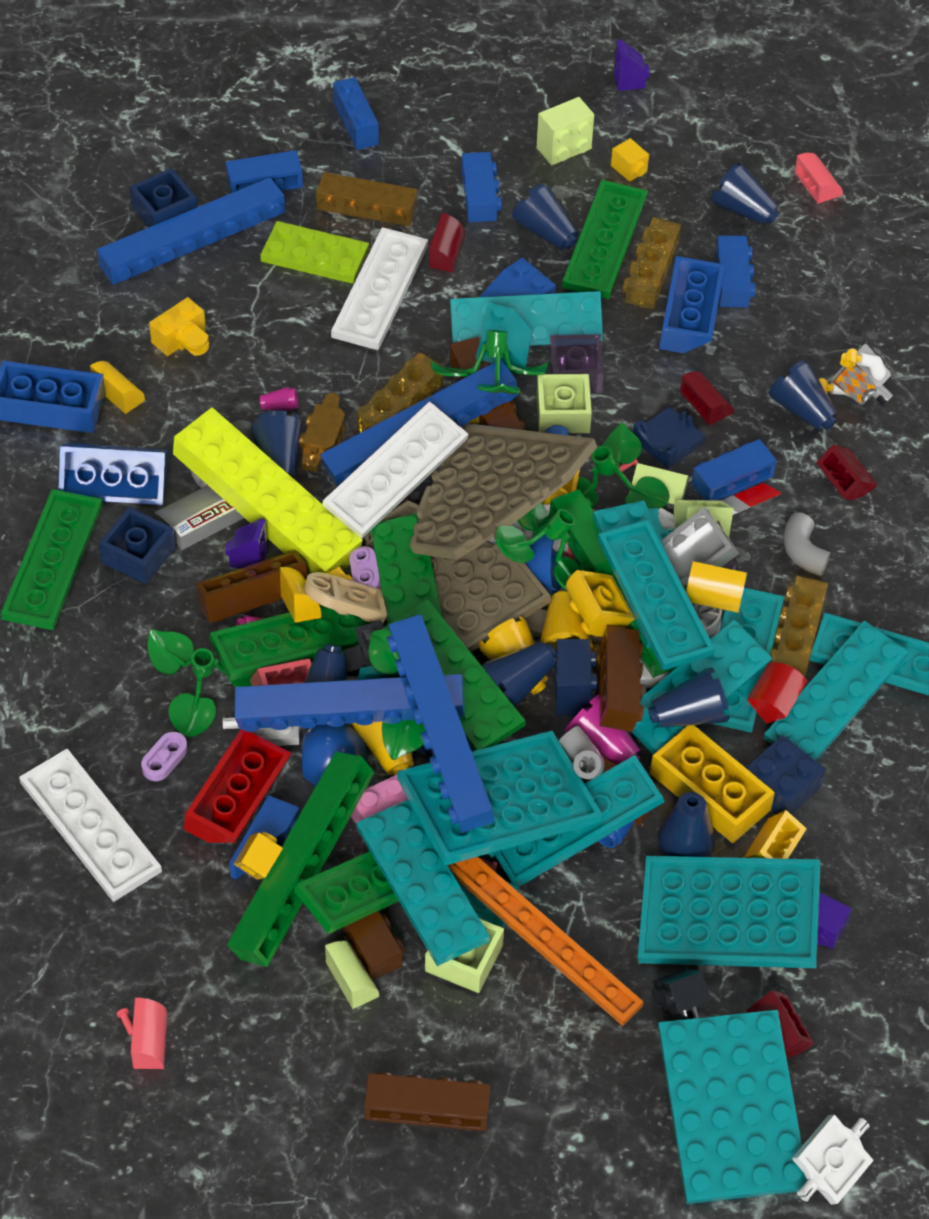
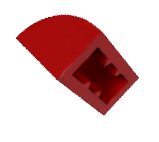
[747,662,807,724]

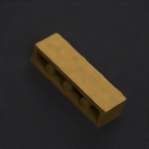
[316,172,417,226]

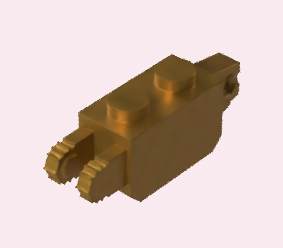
[299,392,345,473]

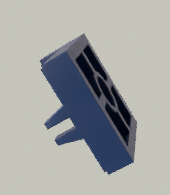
[633,406,705,469]

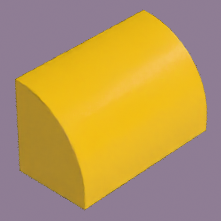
[90,361,145,414]
[686,561,747,613]
[280,567,321,622]
[743,810,807,859]

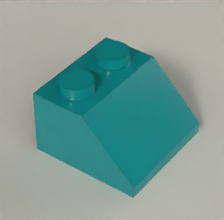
[475,302,532,368]

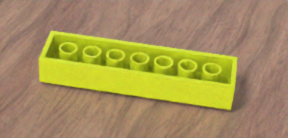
[173,408,362,575]

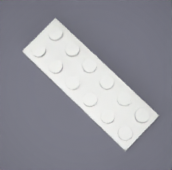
[331,227,428,350]
[322,402,469,539]
[19,749,162,902]

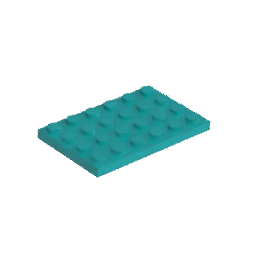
[397,731,603,866]
[638,856,821,968]
[658,1010,808,1204]

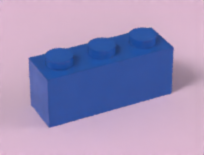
[333,77,379,150]
[226,150,303,193]
[461,152,502,222]
[715,236,755,307]
[692,439,777,501]

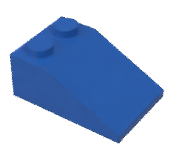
[479,258,556,297]

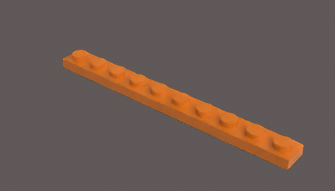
[447,857,643,1026]

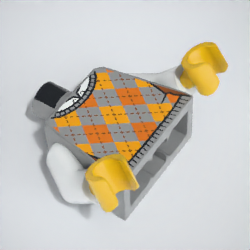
[819,343,893,406]

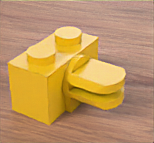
[149,297,209,357]

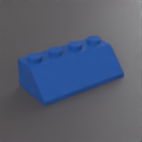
[659,256,725,353]
[59,443,169,505]

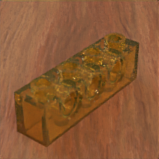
[623,217,681,310]
[356,352,444,432]
[770,576,828,677]

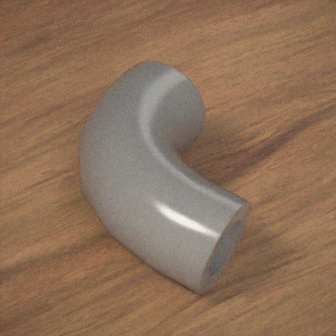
[783,512,831,577]
[559,726,605,780]

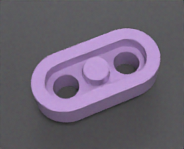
[350,546,381,589]
[141,732,188,781]

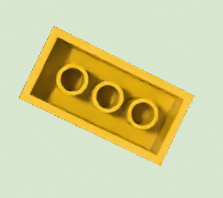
[650,725,775,844]

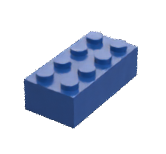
[0,361,106,433]

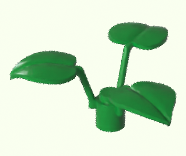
[431,330,548,394]
[576,423,670,509]
[494,503,584,591]
[148,629,253,738]
[368,629,425,760]

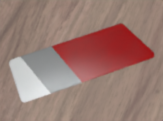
[721,483,781,515]

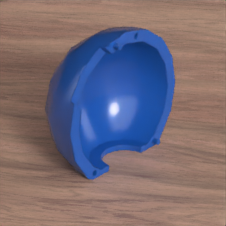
[525,535,563,596]
[302,724,368,786]

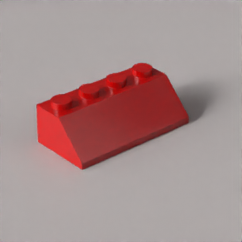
[184,729,291,843]

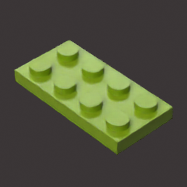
[261,221,369,284]

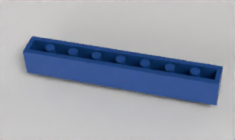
[97,177,285,285]
[320,359,519,487]
[386,614,495,833]
[235,674,465,732]

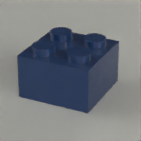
[130,168,197,228]
[99,507,176,584]
[554,639,597,716]
[746,735,825,814]

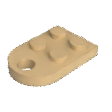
[304,572,387,623]

